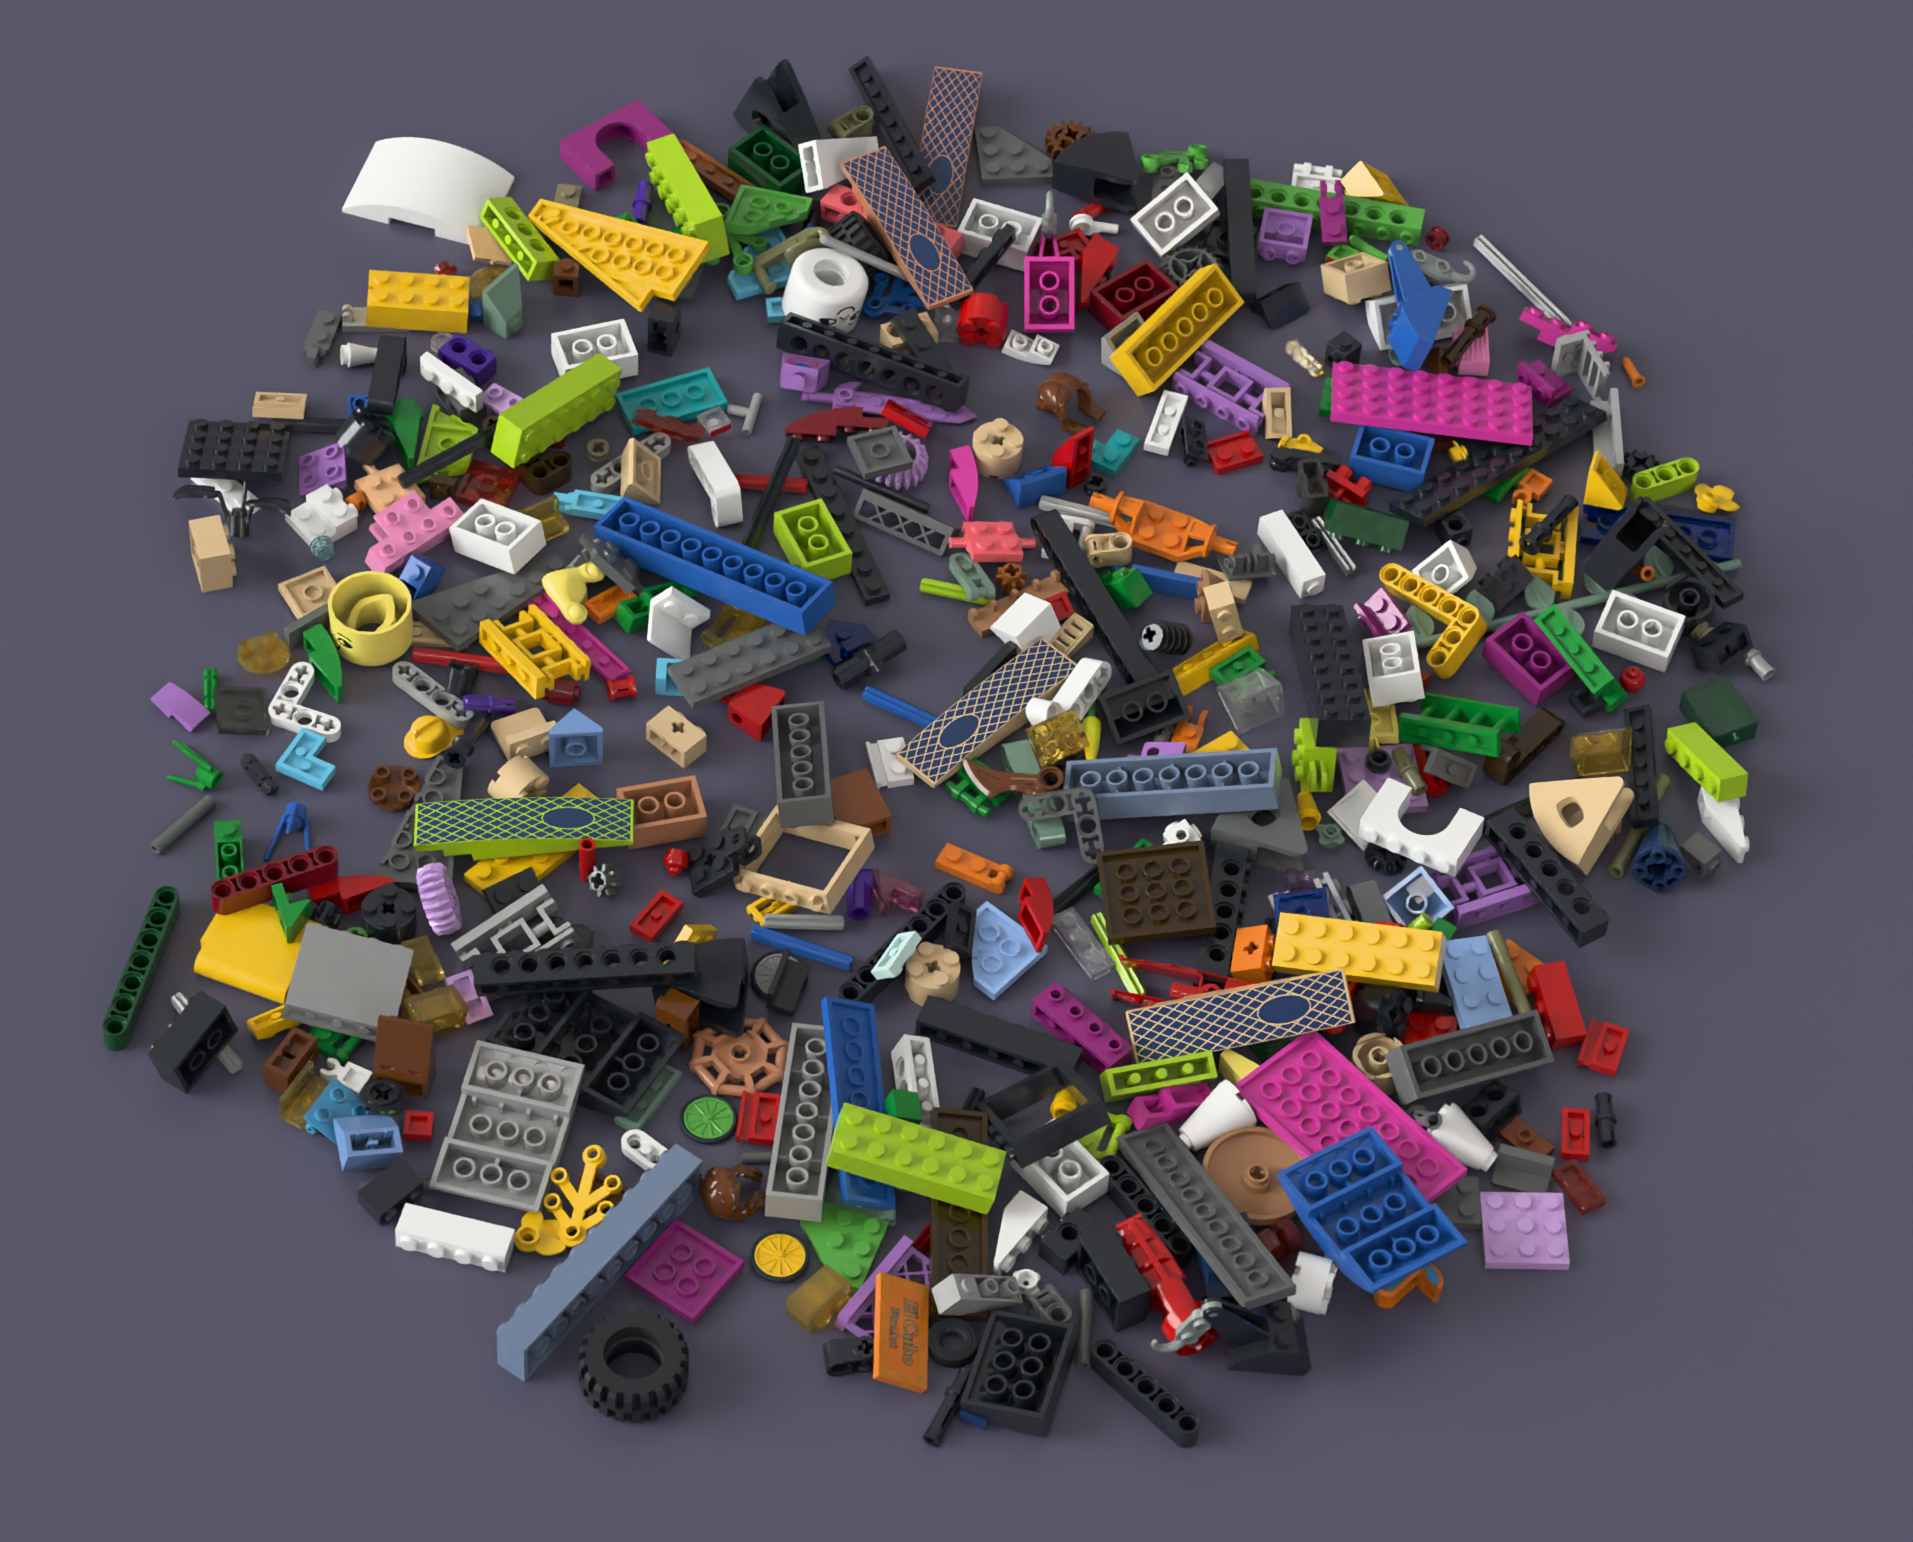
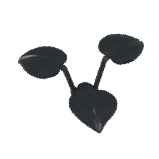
[173,480,291,537]

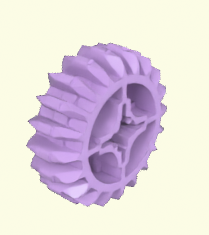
[872,430,929,491]
[416,862,463,936]

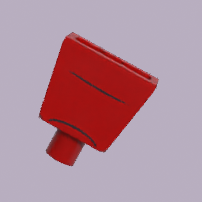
[719,683,786,742]

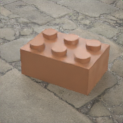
[616,775,707,850]

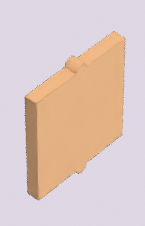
[465,225,513,266]

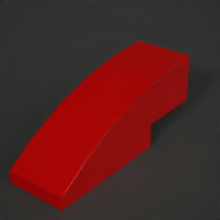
[306,875,394,915]
[1018,878,1054,953]

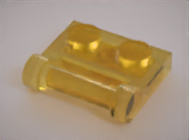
[699,603,766,648]

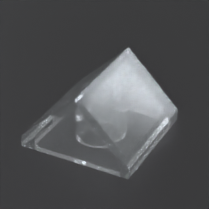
[1216,668,1285,734]

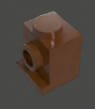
[553,258,580,297]

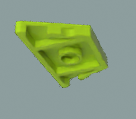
[415,404,478,484]

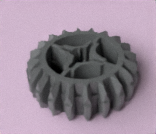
[1159,245,1225,288]

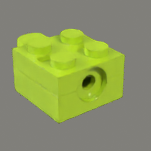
[1292,718,1337,792]

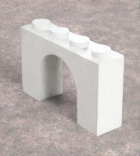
[1358,778,1484,877]

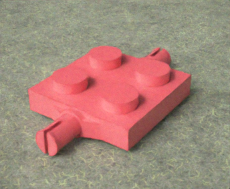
[949,521,1036,562]

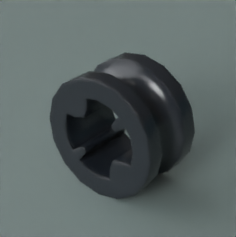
[1084,473,1108,497]

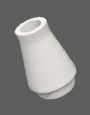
[340,342,377,367]

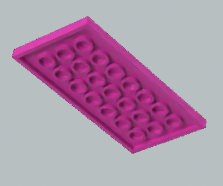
[1330,361,1533,446]
[1234,1031,1468,1203]

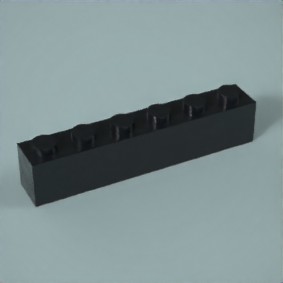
[915,995,1083,1075]

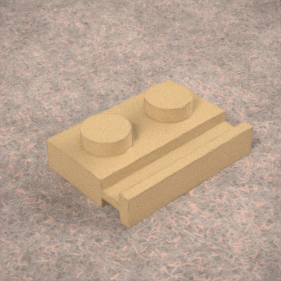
[252,392,307,419]

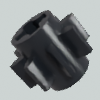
[309,900,342,930]

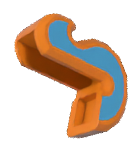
[1373,1264,1444,1309]

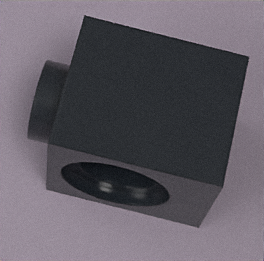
[1433,508,1473,547]

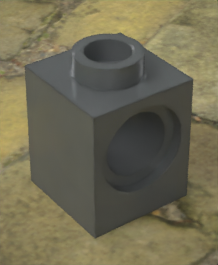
[1680,831,1722,880]

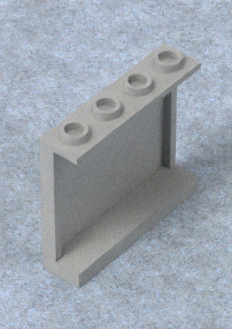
[281,922,414,1042]

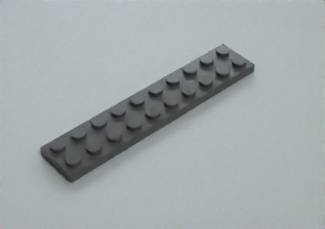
[1116,1122,1296,1310]

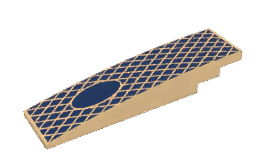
[895,638,1077,788]
[1125,968,1356,1064]

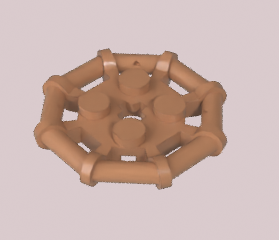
[688,1017,789,1097]

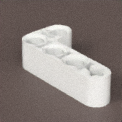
[687,441,743,528]
[1026,658,1112,742]

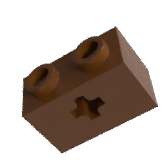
[655,988,700,1053]

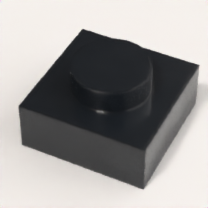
[1568,686,1606,719]

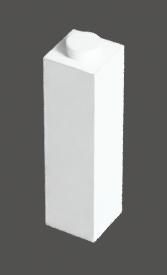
[1257,510,1326,599]

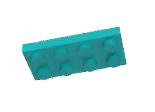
[615,367,728,436]

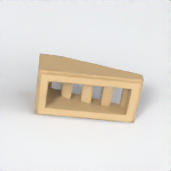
[1049,613,1094,658]

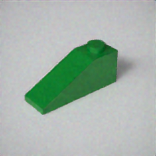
[383,397,424,470]

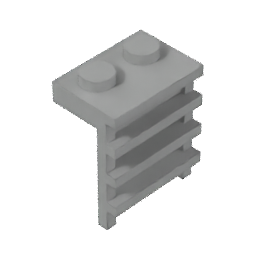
[1551,330,1610,401]

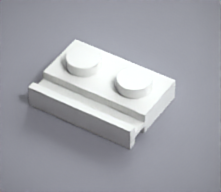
[865,737,914,790]

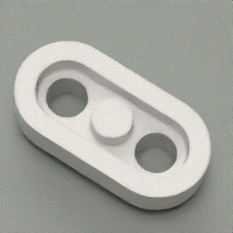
[621,1129,667,1171]

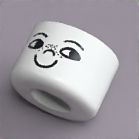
[782,248,869,332]

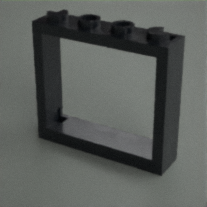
[976,1058,1111,1169]

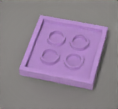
[1336,743,1428,814]
[1479,1192,1570,1270]

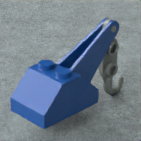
[1387,240,1477,372]

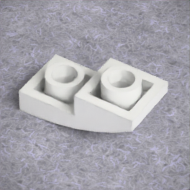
[1001,330,1060,365]

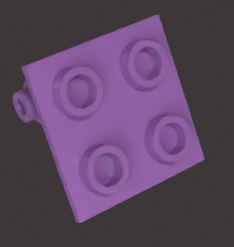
[299,443,348,497]

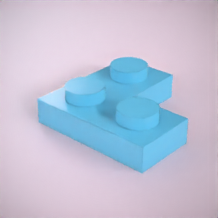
[276,728,336,791]

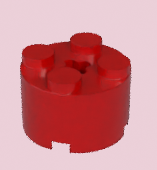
[956,293,1009,349]

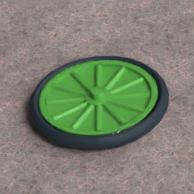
[679,1095,738,1144]

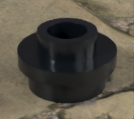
[1365,749,1392,774]

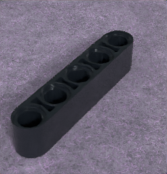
[1100,1155,1193,1269]
[1090,1338,1201,1448]

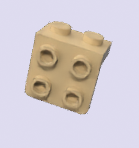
[490,708,556,761]

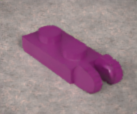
[1319,180,1347,246]

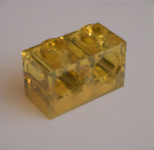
[1025,708,1090,767]

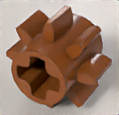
[995,562,1027,594]

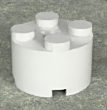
[1287,1251,1338,1315]

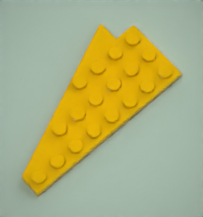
[528,199,711,312]

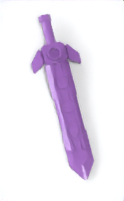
[801,381,977,424]

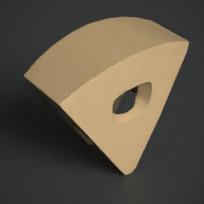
[1529,776,1634,875]

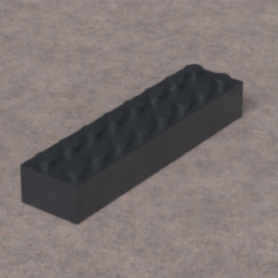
[1289,604,1371,747]

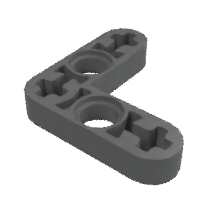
[1018,786,1105,864]

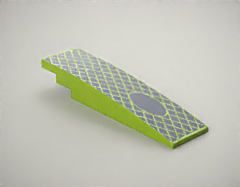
[414,797,634,861]

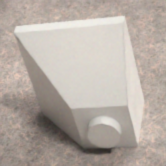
[1412,540,1477,602]

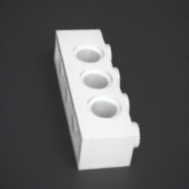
[891,1034,940,1128]

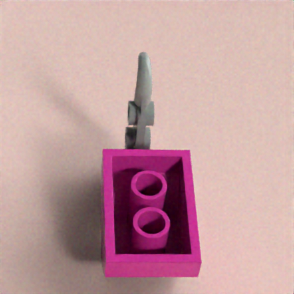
[1024,190,1074,333]

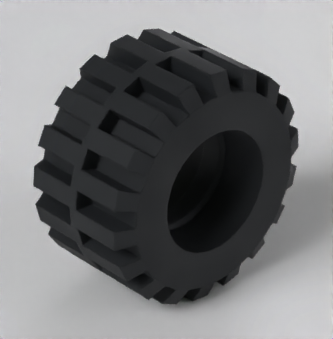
[829,210,891,277]

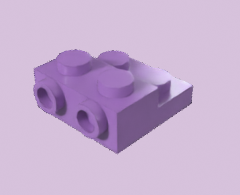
[1256,207,1313,264]

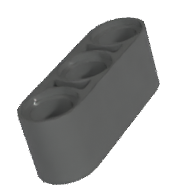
[1346,880,1392,924]

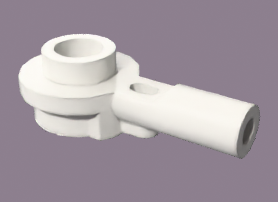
[1069,214,1118,236]

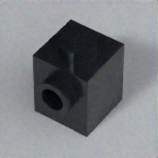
[1324,330,1362,368]

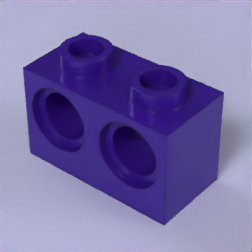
[438,332,497,388]

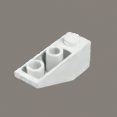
[1697,786,1749,863]
[993,1190,1049,1276]

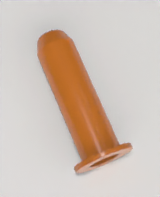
[1621,357,1646,388]
[1631,565,1655,581]

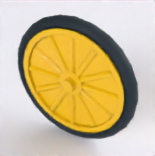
[750,1231,810,1283]

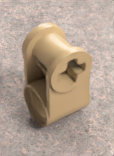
[1082,532,1132,568]

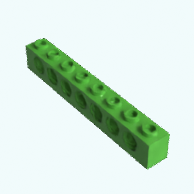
[1250,178,1425,247]

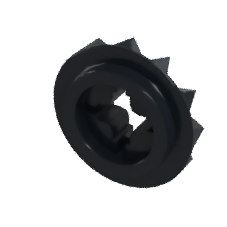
[1622,449,1660,481]
[1365,843,1407,874]
[360,1078,406,1115]

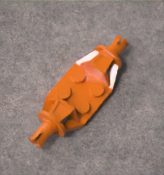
[1089,491,1239,562]

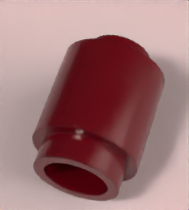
[541,678,581,707]

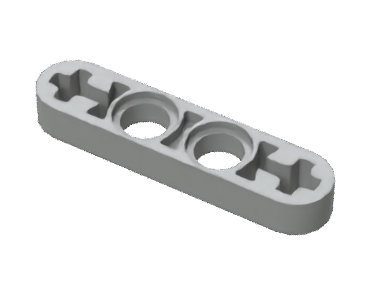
[590,432,671,494]
[392,661,474,730]

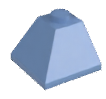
[1382,866,1455,926]

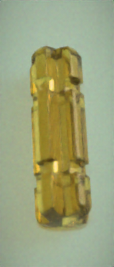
[1285,339,1324,378]

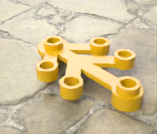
[544,1145,623,1248]

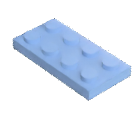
[1442,935,1512,1030]

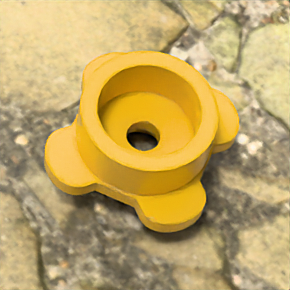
[1448,440,1469,464]

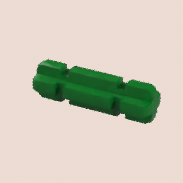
[203,668,218,714]

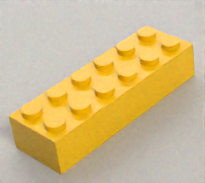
[1109,263,1244,396]
[1272,912,1447,992]

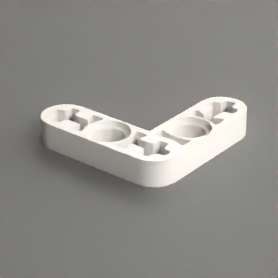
[268,662,341,743]

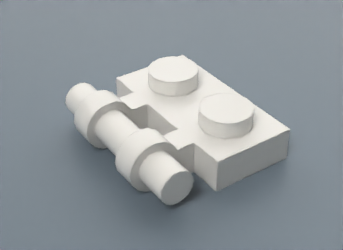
[1291,162,1342,193]

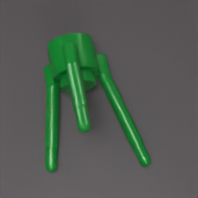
[167,740,223,792]

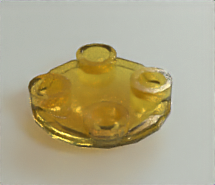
[237,632,290,675]

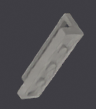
[1590,388,1624,478]

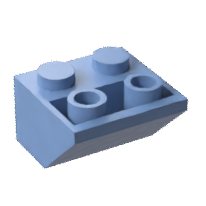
[333,1113,403,1171]

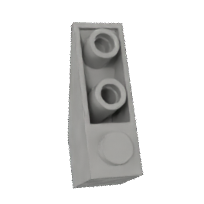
[932,1273,1023,1315]

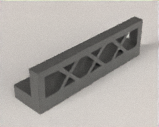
[853,489,961,557]

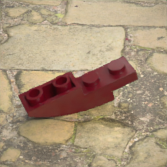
[785,407,888,443]

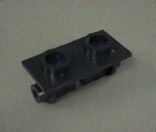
[1180,415,1209,468]

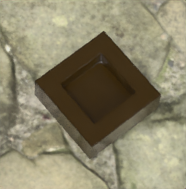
[429,474,457,502]

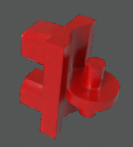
[1326,464,1373,507]

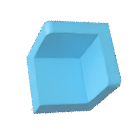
[655,658,685,696]

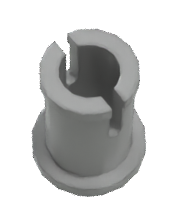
[1743,648,1775,681]

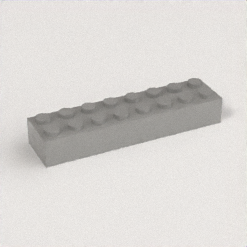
[765,1023,834,1222]

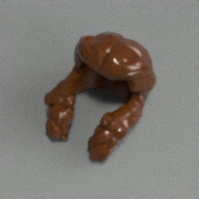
[1036,372,1106,435]
[698,1163,766,1222]

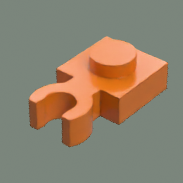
[1511,468,1553,506]

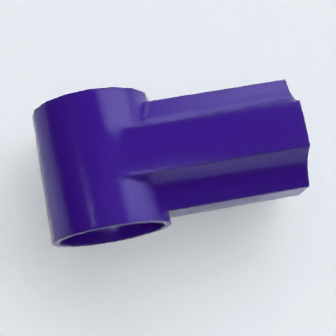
[846,869,873,921]

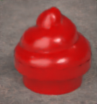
[1619,666,1646,693]
[662,848,690,878]

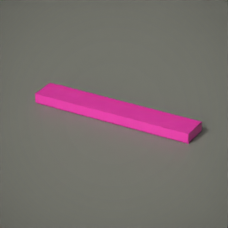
[524,592,631,683]

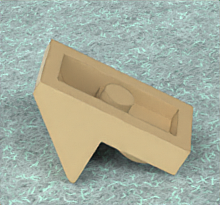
[1260,387,1292,439]

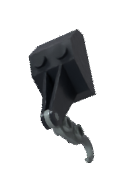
[1151,1297,1312,1376]

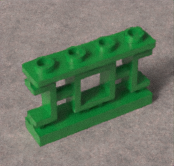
[1534,604,1629,713]

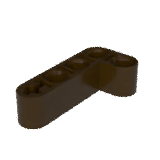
[483,415,572,496]
[1482,707,1565,786]

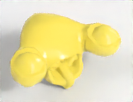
[542,561,606,625]

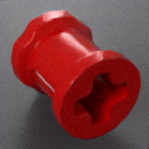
[606,675,637,702]

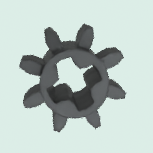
[587,863,622,897]

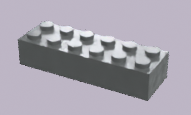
[771,701,835,828]
[1385,1009,1554,1106]

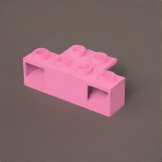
[365,491,464,575]

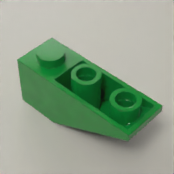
[214,819,244,880]

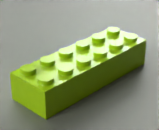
[645,133,730,263]
[491,353,622,468]
[825,1102,1006,1215]

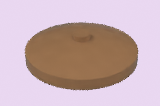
[1202,1126,1303,1226]

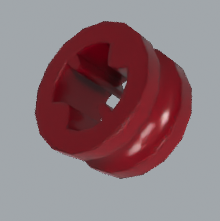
[1425,226,1450,251]

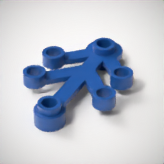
[862,264,935,320]

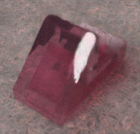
[873,868,924,917]

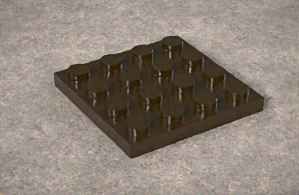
[1096,840,1216,946]

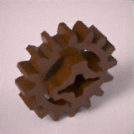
[1045,120,1096,159]

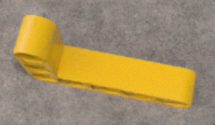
[1379,563,1487,679]

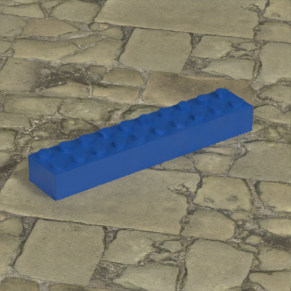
[593,496,836,636]

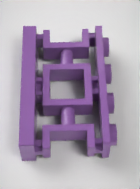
[1172,339,1290,436]
[1430,845,1540,930]

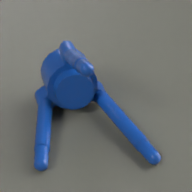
[263,802,311,861]

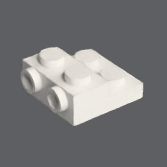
[285,484,358,552]

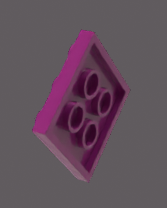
[624,1218,744,1325]

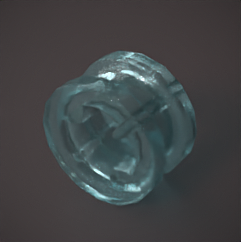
[310,535,336,561]

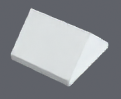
[990,593,1061,655]

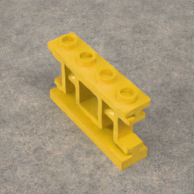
[1507,499,1579,599]
[479,604,591,700]

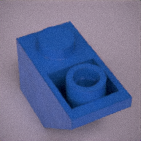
[399,555,446,601]

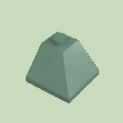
[482,263,523,339]

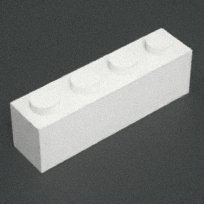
[395,1203,515,1272]

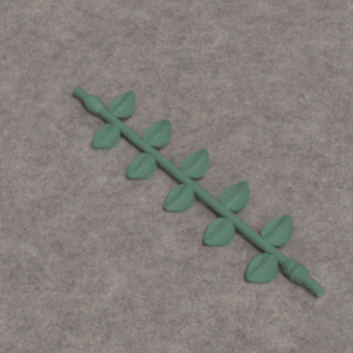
[1361,545,1742,671]

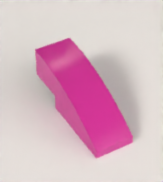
[949,445,978,522]
[1127,1083,1212,1130]

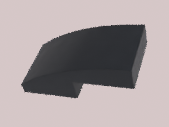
[1286,508,1328,556]

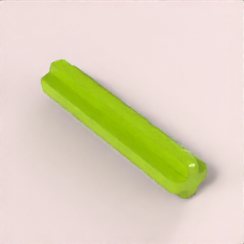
[920,578,996,606]

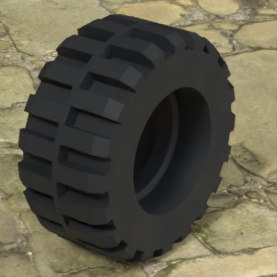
[579,1309,689,1423]

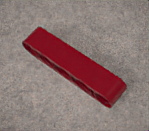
[210,845,339,915]

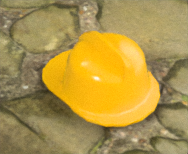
[404,715,464,759]

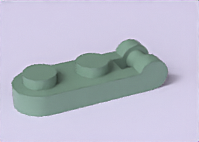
[949,553,995,601]

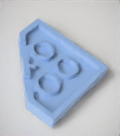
[971,901,1048,1000]

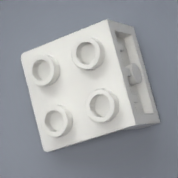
[647,586,710,659]

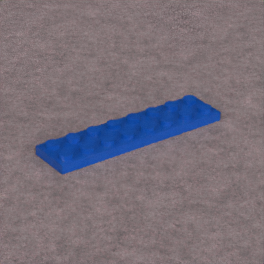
[821,996,896,1211]

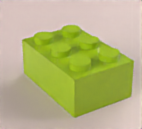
[773,498,852,580]

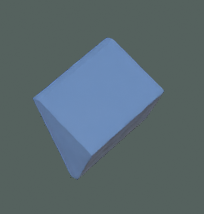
[549,708,603,767]

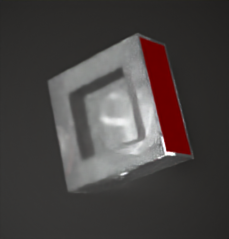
[697,406,732,438]

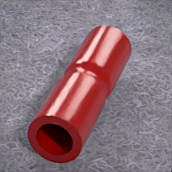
[579,838,596,883]

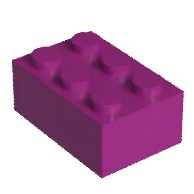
[1482,611,1575,707]

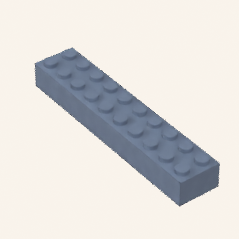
[496,1143,703,1382]

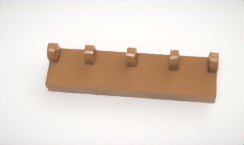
[968,570,1069,638]

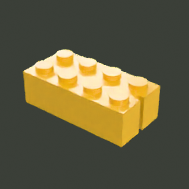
[366,270,470,334]

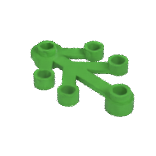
[1141,144,1210,173]
[706,203,767,276]

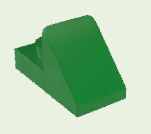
[271,883,312,944]

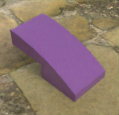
[150,682,211,733]

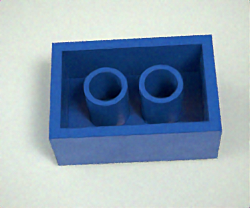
[1348,425,1435,492]

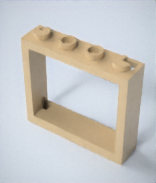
[733,804,875,914]

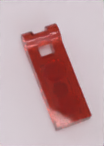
[631,408,705,443]

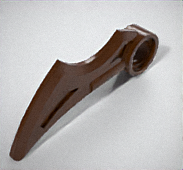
[962,759,1064,800]

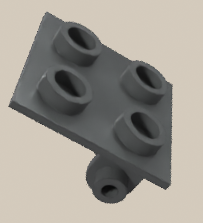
[1212,543,1277,581]

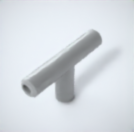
[727,393,763,435]

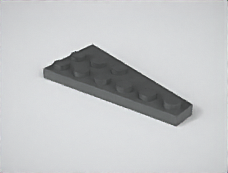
[412,554,569,652]

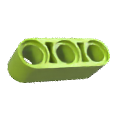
[1629,457,1699,502]

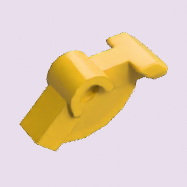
[1278,434,1324,453]

